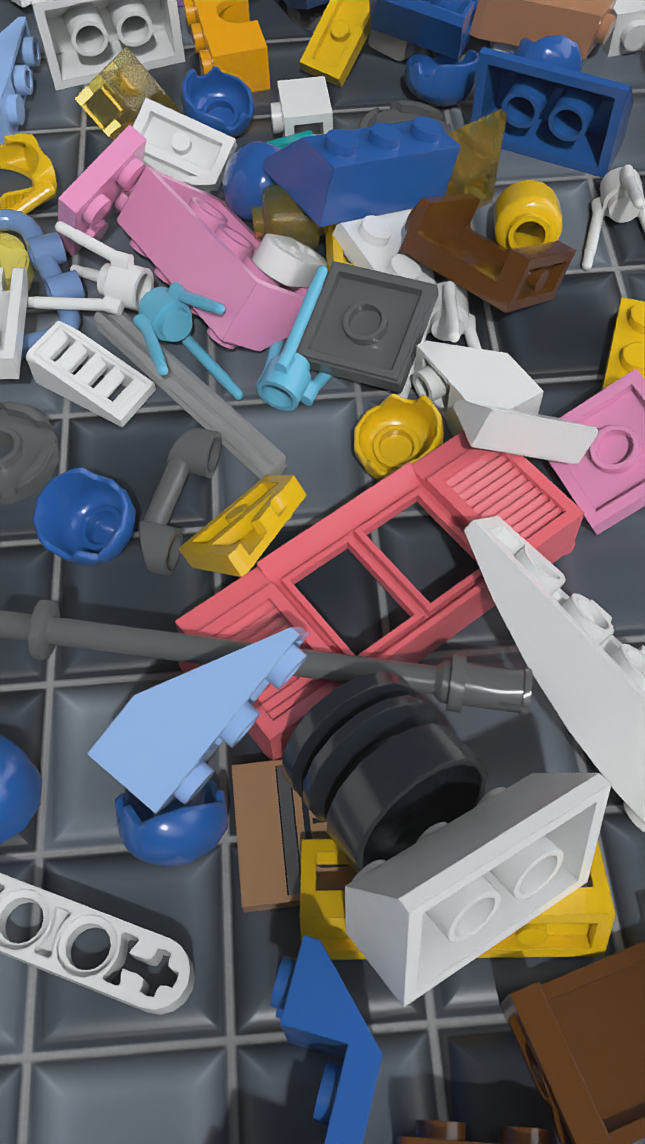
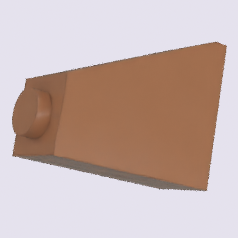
[470,0,617,59]

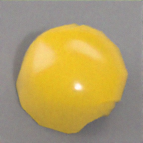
[354,393,444,481]

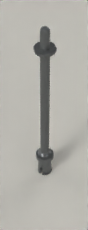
[0,599,533,716]

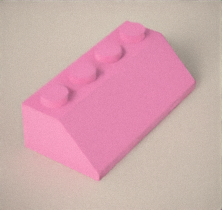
[116,166,308,352]

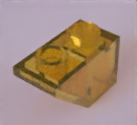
[75,46,184,139]
[445,109,507,210]

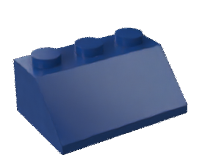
[469,47,634,178]
[263,116,461,227]

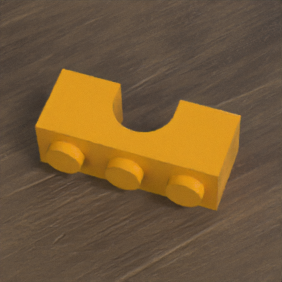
[182,0,270,93]

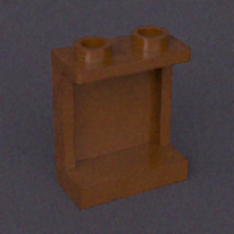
[400,194,576,313]
[500,941,645,1144]

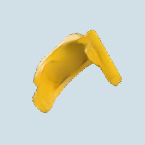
[0,133,57,215]

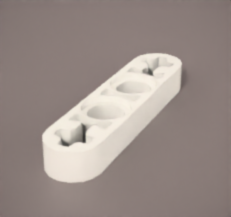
[0,873,195,1015]

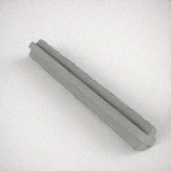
[93,311,287,479]

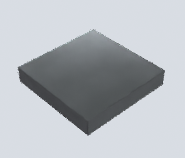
[296,261,439,393]

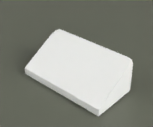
[453,399,598,464]

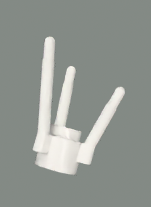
[582,165,645,270]
[27,221,154,316]
[397,281,482,399]

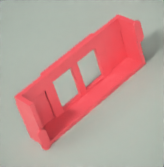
[175,430,585,761]

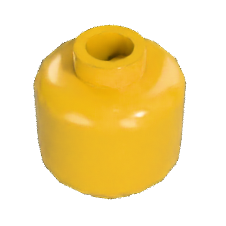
[493,179,563,251]

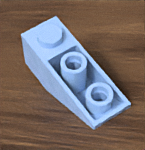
[0,17,41,145]
[87,627,309,814]

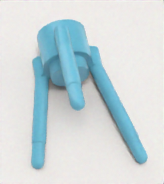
[256,265,334,411]
[133,282,244,400]

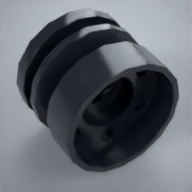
[282,671,488,872]

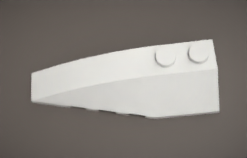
[464,516,645,833]

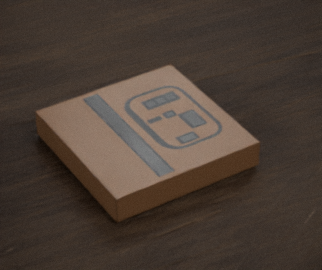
[232,759,358,913]

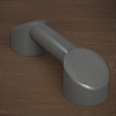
[139,428,222,577]

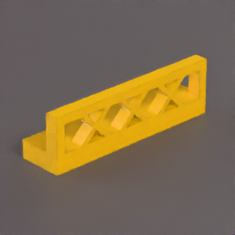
[300,839,616,960]

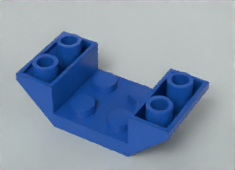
[369,0,478,59]
[270,935,383,1144]

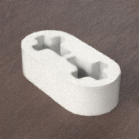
[251,233,328,287]

